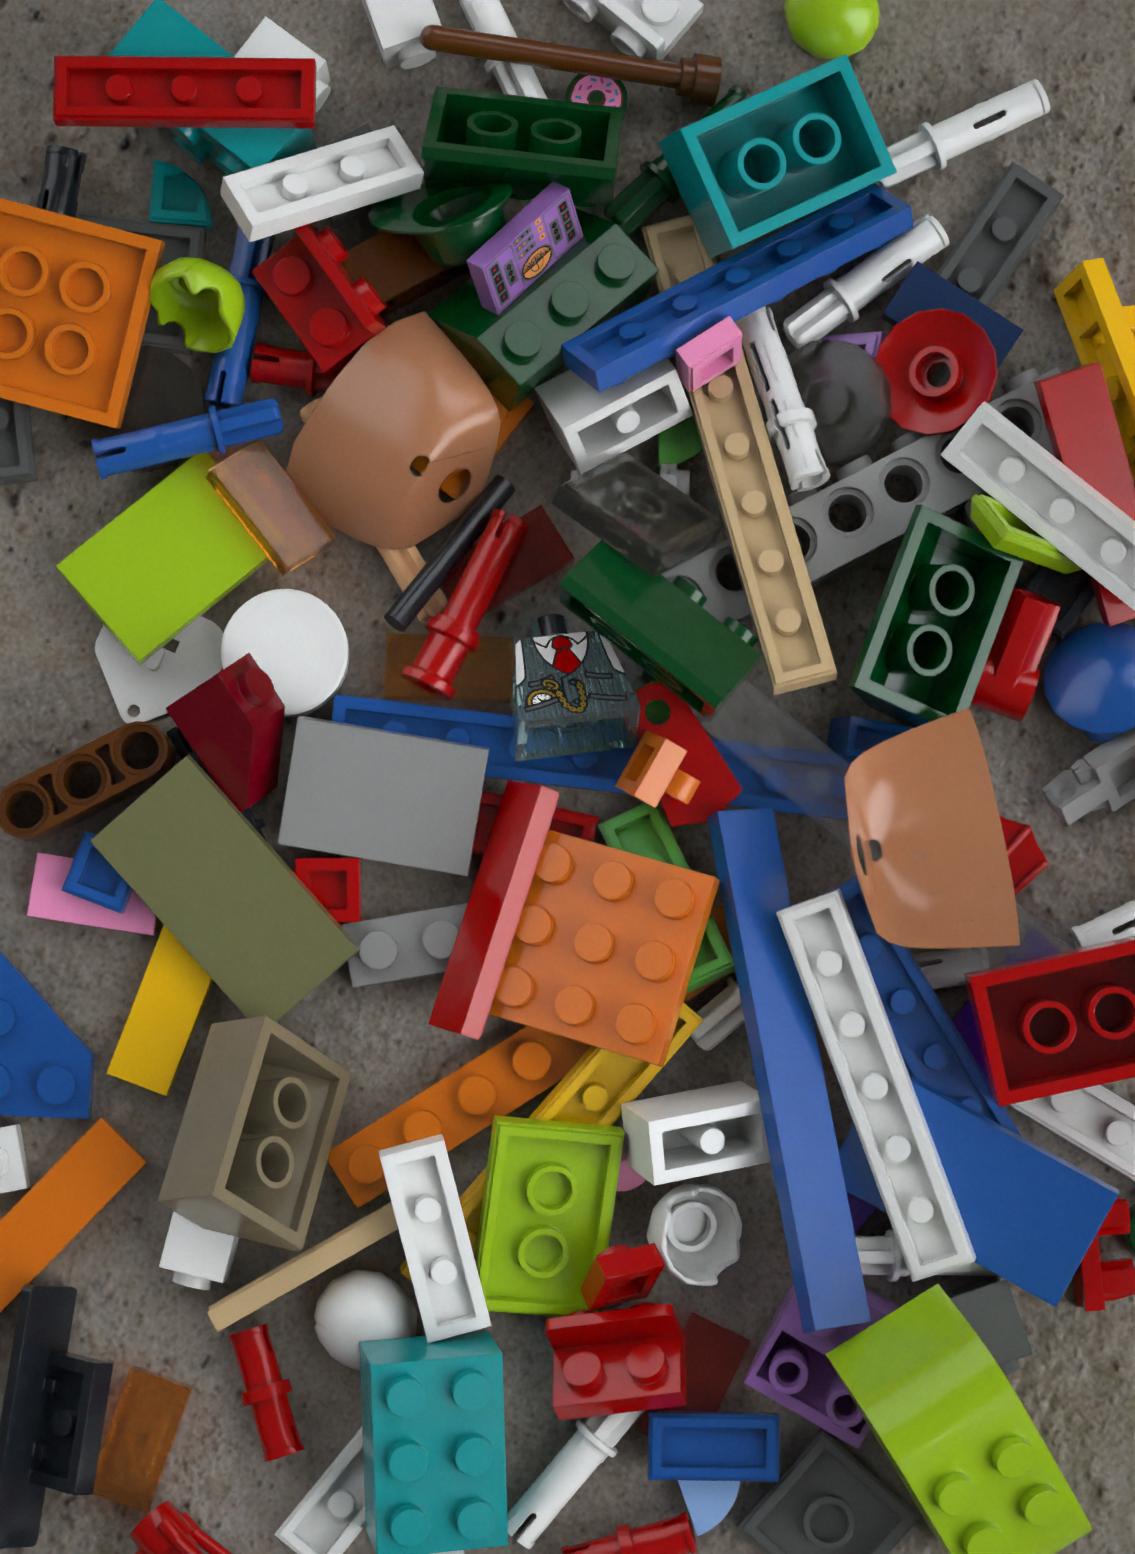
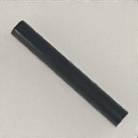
[384,475,515,632]

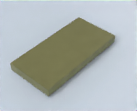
[90,754,360,1022]

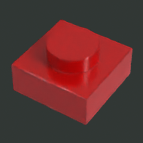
[295,857,362,922]
[580,1243,665,1312]

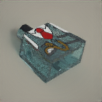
[512,614,641,761]

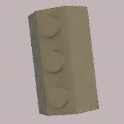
[158,1015,351,1251]

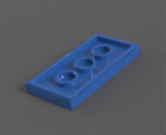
[839,1075,1119,1307]

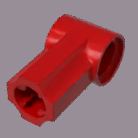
[971,587,1061,722]

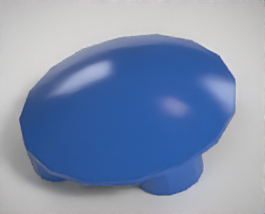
[1044,623,1135,743]

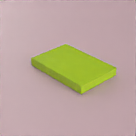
[56,452,286,666]
[474,1115,625,1317]

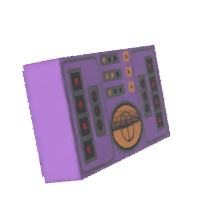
[466,181,583,315]

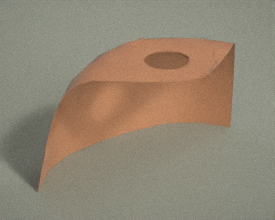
[286,311,501,550]
[844,707,1020,949]

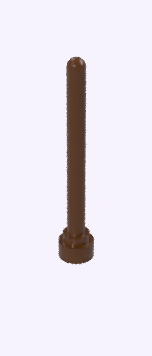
[420,25,722,107]

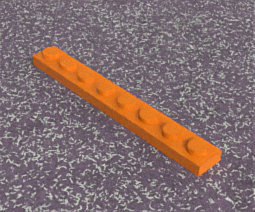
[328,903,733,1209]

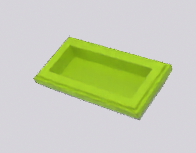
[970,494,1083,574]

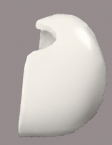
[646,1184,743,1286]
[314,1269,417,1370]

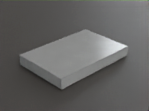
[278,716,490,876]

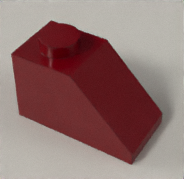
[166,653,285,813]

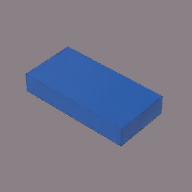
[647,1411,780,1482]

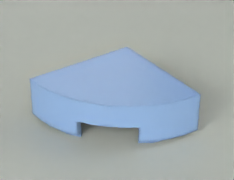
[678,1480,740,1536]

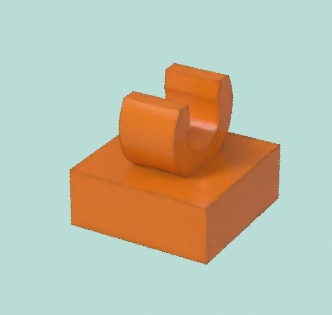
[615,730,700,808]

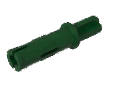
[603,86,748,235]

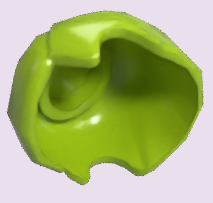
[783,0,880,60]
[150,257,245,353]

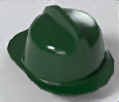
[368,179,513,267]

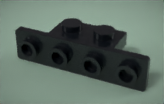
[0,1284,114,1549]

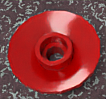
[873,308,998,436]

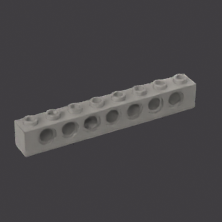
[632,367,1060,677]

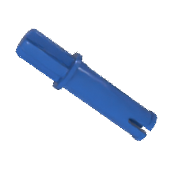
[203,226,275,408]
[91,398,283,480]

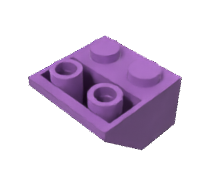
[744,1281,900,1449]

